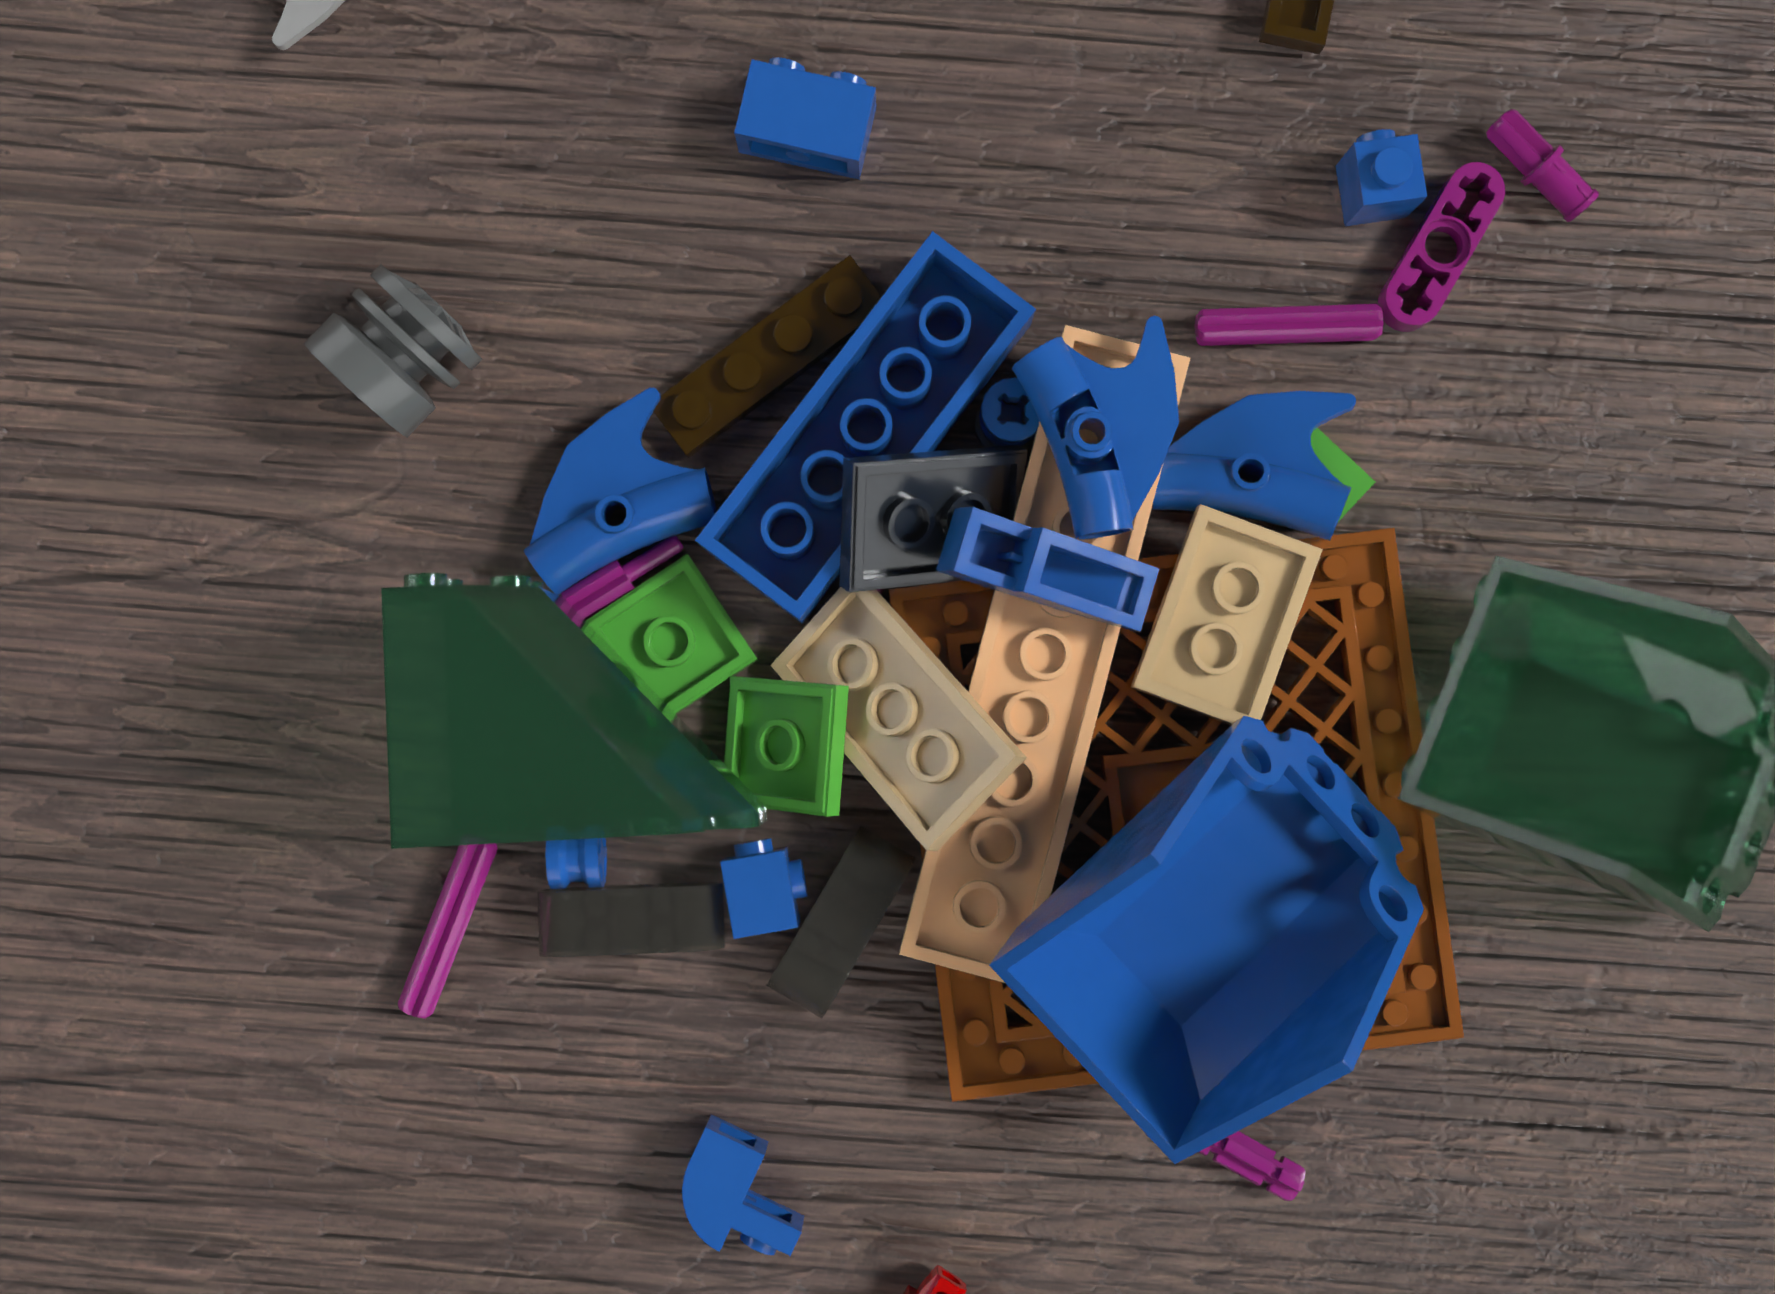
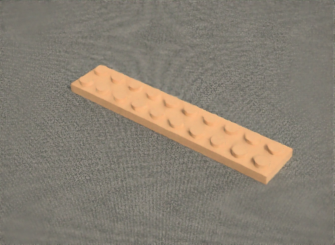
[899,325,1190,983]

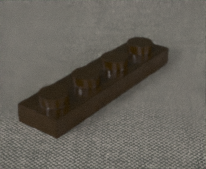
[653,255,882,458]

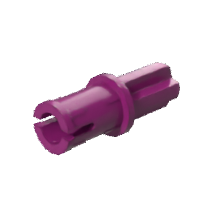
[1486,109,1599,223]

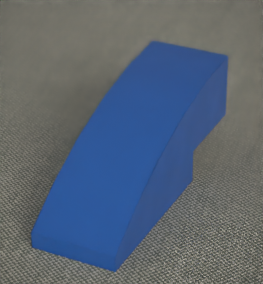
[936,507,1159,632]

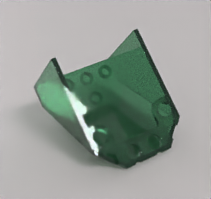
[1398,556,1775,932]
[381,573,768,849]

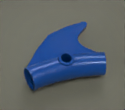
[1012,316,1179,540]
[524,388,717,595]
[1153,391,1356,541]

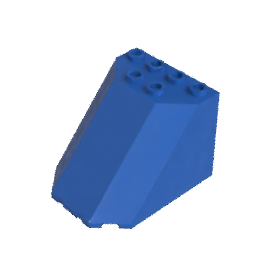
[989,716,1424,1164]

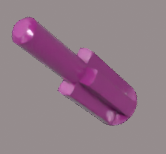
[561,535,683,624]

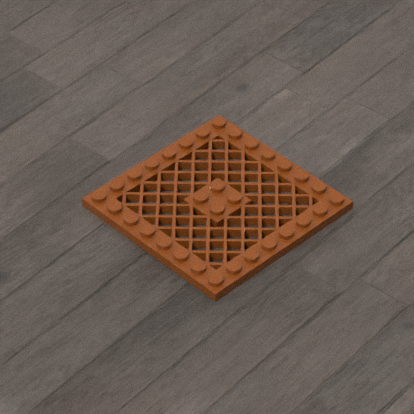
[889,528,1464,1102]

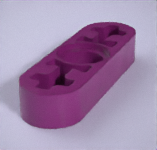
[1378,162,1505,332]

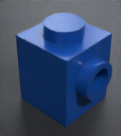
[1335,129,1427,226]
[720,838,808,939]

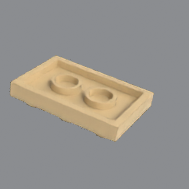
[1130,504,1323,725]

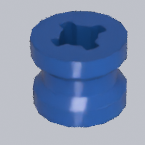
[979,377,1039,447]
[545,824,607,889]

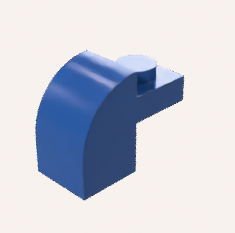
[682,1114,804,1256]

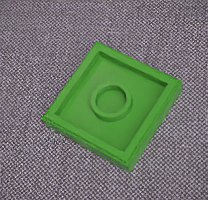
[582,554,758,729]
[721,676,849,817]

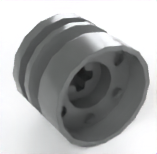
[304,264,483,438]

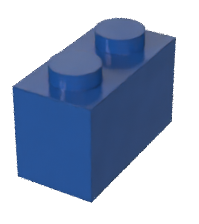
[734,57,876,180]

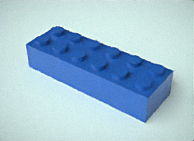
[695,231,1036,624]

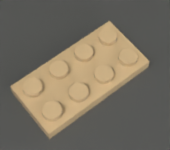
[771,587,1027,851]

